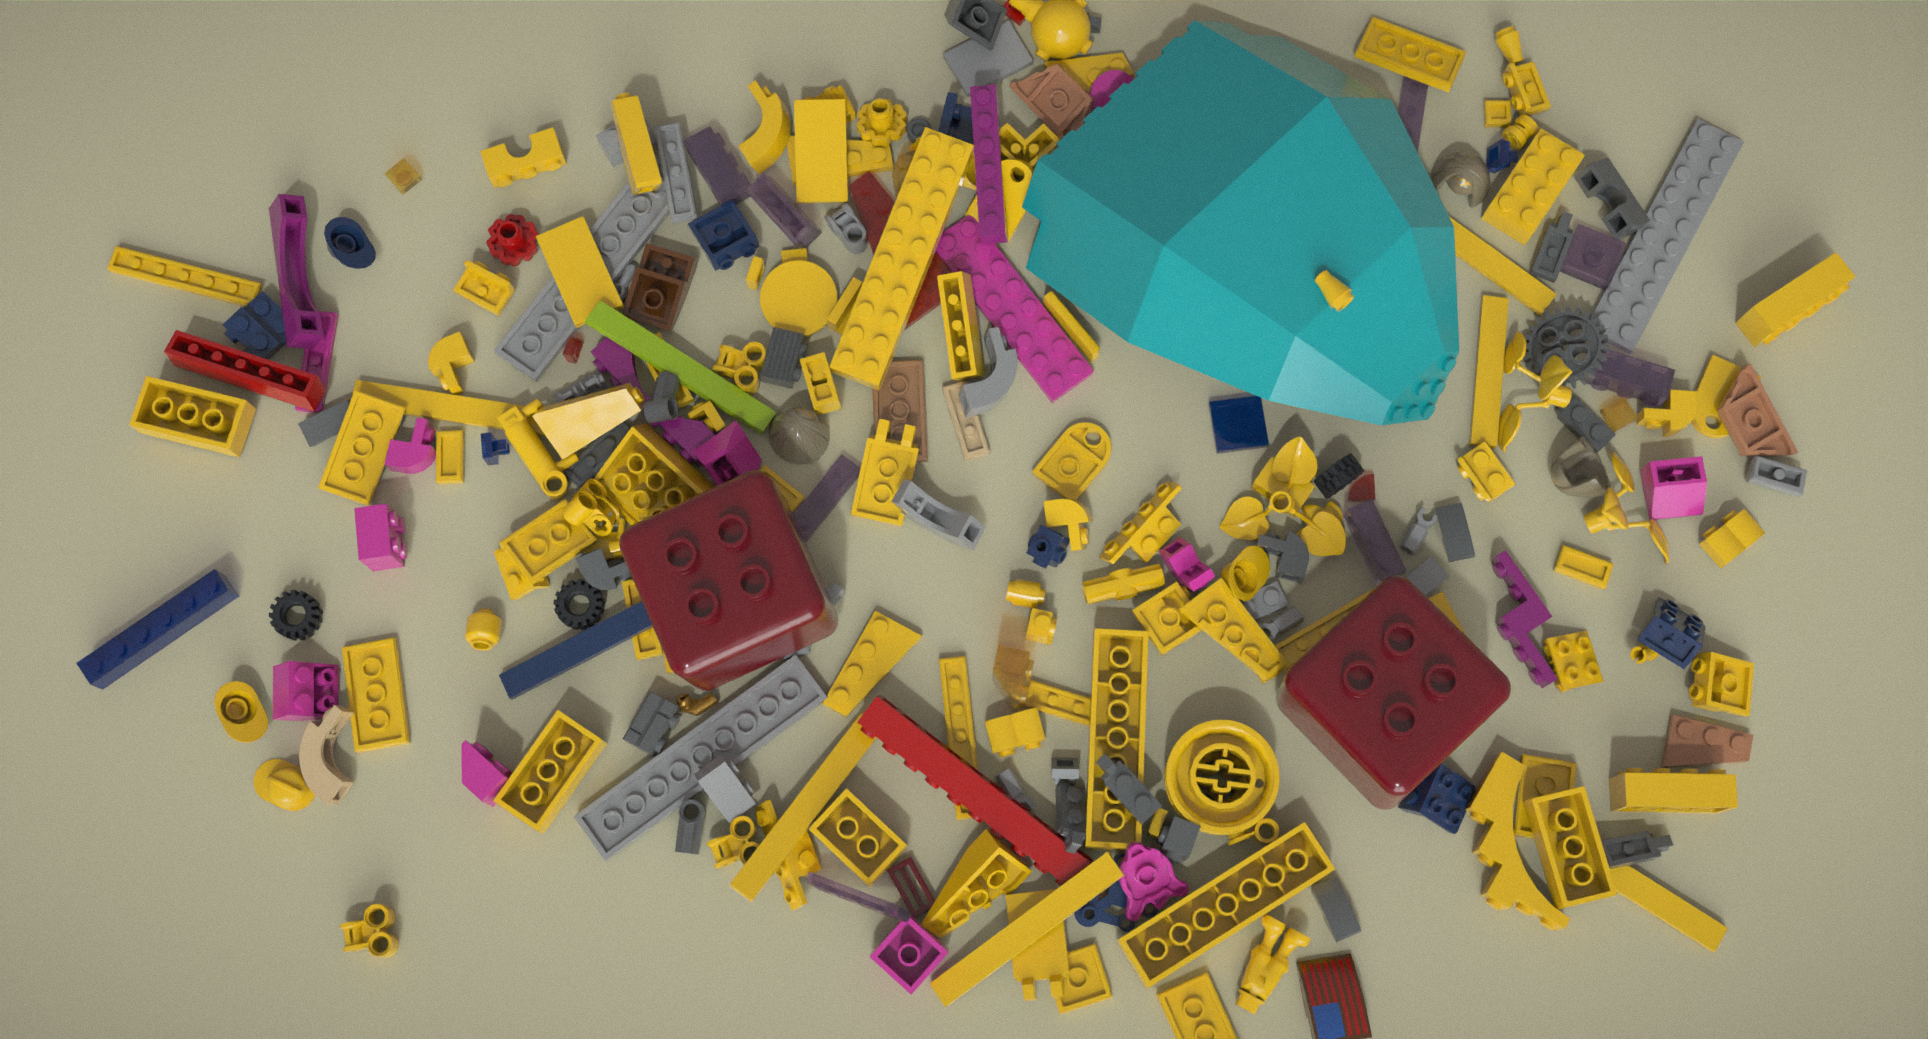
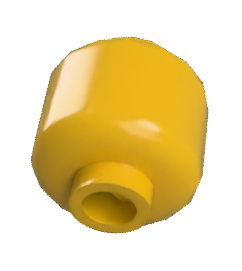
[465,609,502,651]

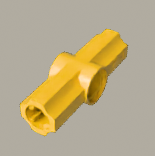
[1082,564,1165,605]

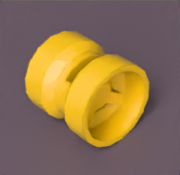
[1502,114,1539,150]

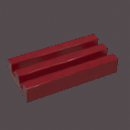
[887,857,935,918]

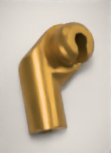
[676,692,718,716]

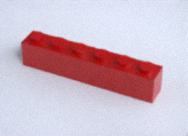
[164,330,326,412]

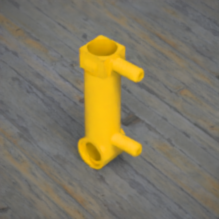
[497,399,579,500]

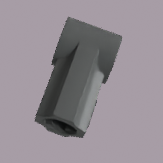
[644,372,680,423]
[675,799,706,855]

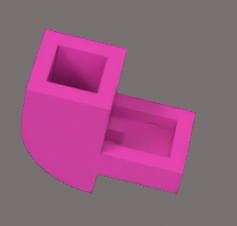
[384,418,436,474]
[1158,537,1215,592]

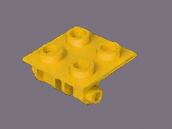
[1543,631,1604,693]

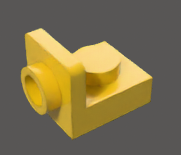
[688,401,726,434]

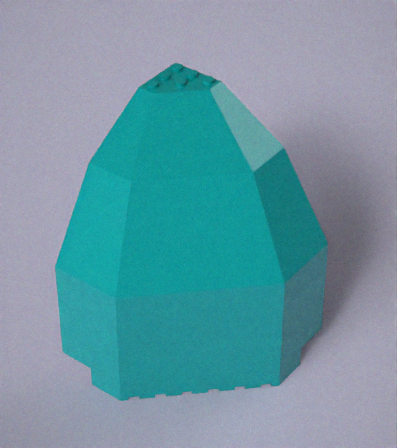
[1022,20,1459,426]

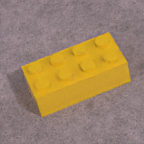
[1481,128,1585,246]
[1736,252,1856,348]
[129,376,256,458]
[493,710,607,835]
[1609,768,1738,813]
[1523,786,1617,909]

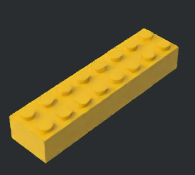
[1084,628,1149,851]
[1116,822,1335,989]

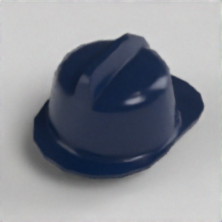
[324,217,376,269]

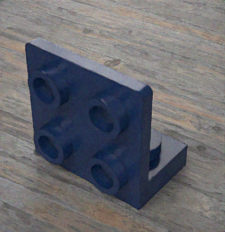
[938,92,974,145]
[1637,597,1705,669]

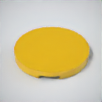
[760,260,838,337]

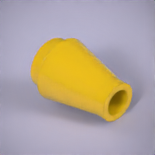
[1495,26,1524,65]
[1314,270,1354,311]

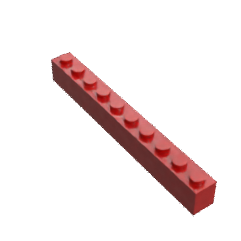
[857,695,1094,886]

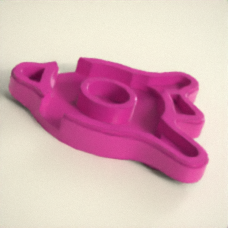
[1119,841,1189,921]

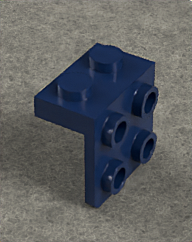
[1398,763,1476,834]

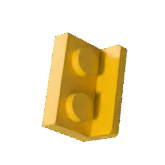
[1457,441,1517,503]

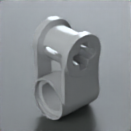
[824,203,868,254]

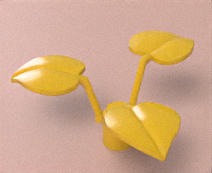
[1498,331,1573,452]
[1220,437,1346,556]
[1584,451,1670,564]

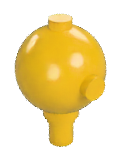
[1009,0,1094,62]

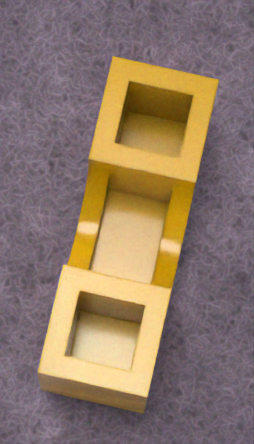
[480,127,567,188]

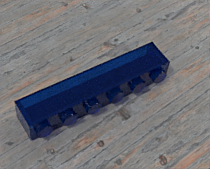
[76,569,239,690]

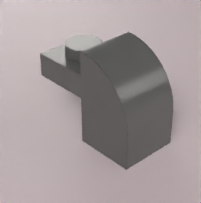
[1255,531,1309,584]
[576,547,631,590]

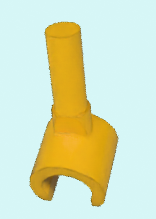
[609,519,625,557]

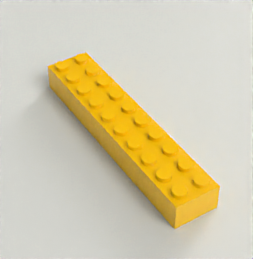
[829,127,974,391]

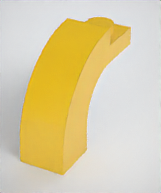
[738,80,791,174]

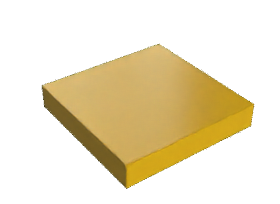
[1048,943,1113,1014]

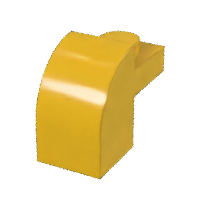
[428,331,475,395]
[1636,389,1697,437]
[1043,499,1093,551]

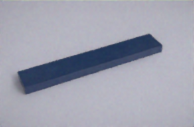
[499,601,653,700]

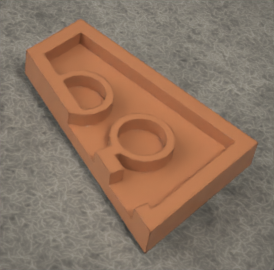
[1660,714,1754,768]

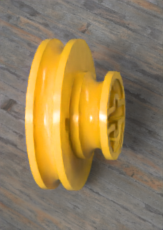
[1164,720,1280,835]

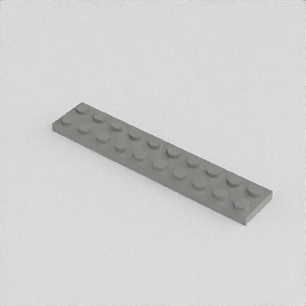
[1591,118,1744,354]
[494,156,693,382]
[574,655,827,861]

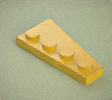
[787,136,894,186]
[1179,577,1288,680]
[822,611,922,718]

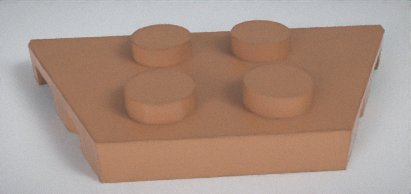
[1009,64,1095,139]
[1717,364,1798,456]

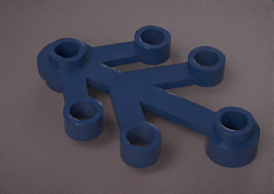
[1074,852,1158,932]

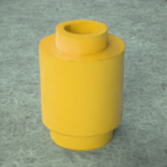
[1006,579,1046,609]

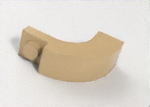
[299,705,355,805]

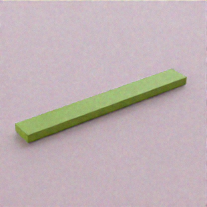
[585,300,777,435]

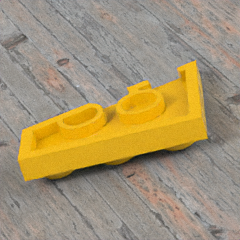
[1044,53,1134,92]

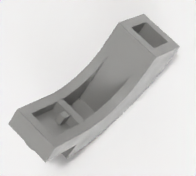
[958,327,1017,418]
[891,479,986,550]

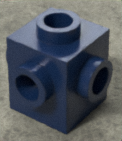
[1026,525,1070,569]

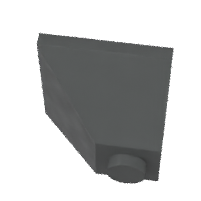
[944,0,1007,51]

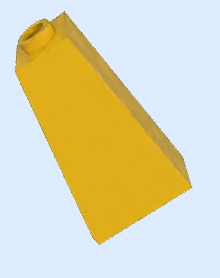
[610,93,662,195]
[532,383,644,460]

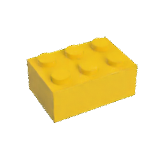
[809,788,908,888]

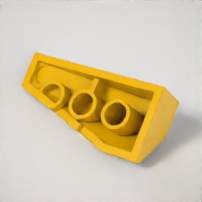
[921,829,1033,938]

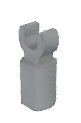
[1399,508,1438,556]
[1259,606,1304,642]
[996,768,1034,810]

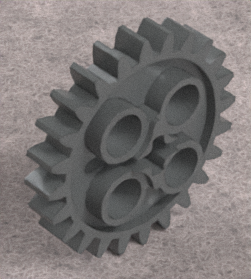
[1523,306,1610,389]

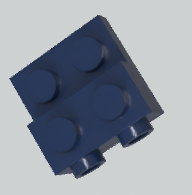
[688,199,760,271]
[223,291,286,360]

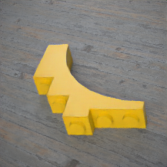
[1465,752,1570,931]

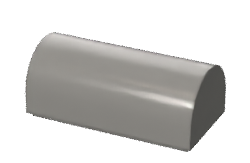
[1745,455,1807,497]

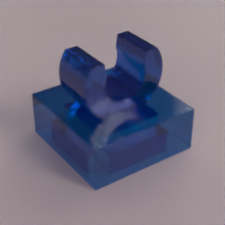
[1486,139,1518,174]
[480,432,510,466]

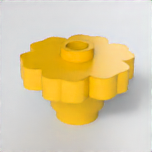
[856,98,907,146]

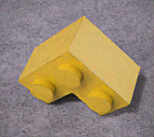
[1000,123,1060,181]

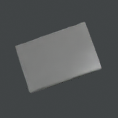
[943,20,1033,98]

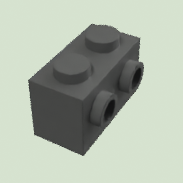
[1156,816,1201,864]

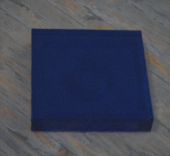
[1208,396,1269,454]

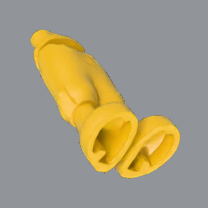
[1235,914,1311,1015]

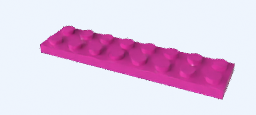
[935,215,1094,403]

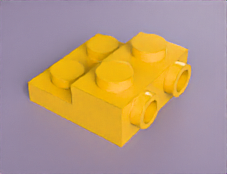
[1132,582,1203,656]
[1688,652,1754,717]

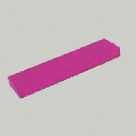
[295,311,338,413]

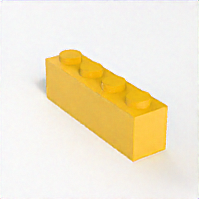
[937,271,985,381]

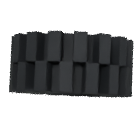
[1313,453,1365,499]
[553,579,605,630]
[269,590,323,641]

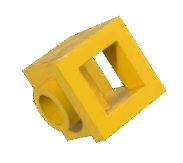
[1025,608,1057,645]

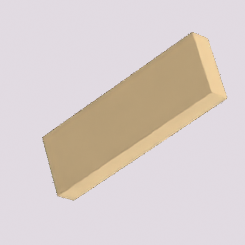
[942,380,990,461]

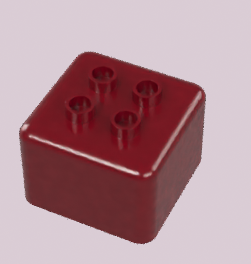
[619,470,839,691]
[1276,575,1511,810]

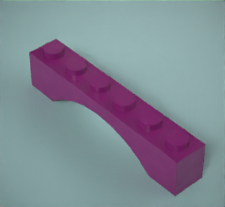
[970,84,1008,245]
[269,194,323,349]
[590,337,715,467]

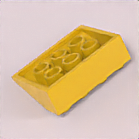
[594,424,715,525]

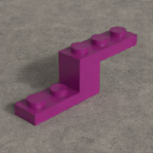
[1491,550,1558,689]

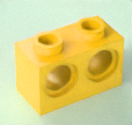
[800,352,842,416]

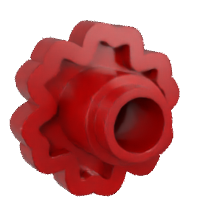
[486,214,539,266]

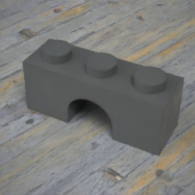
[1574,158,1651,240]

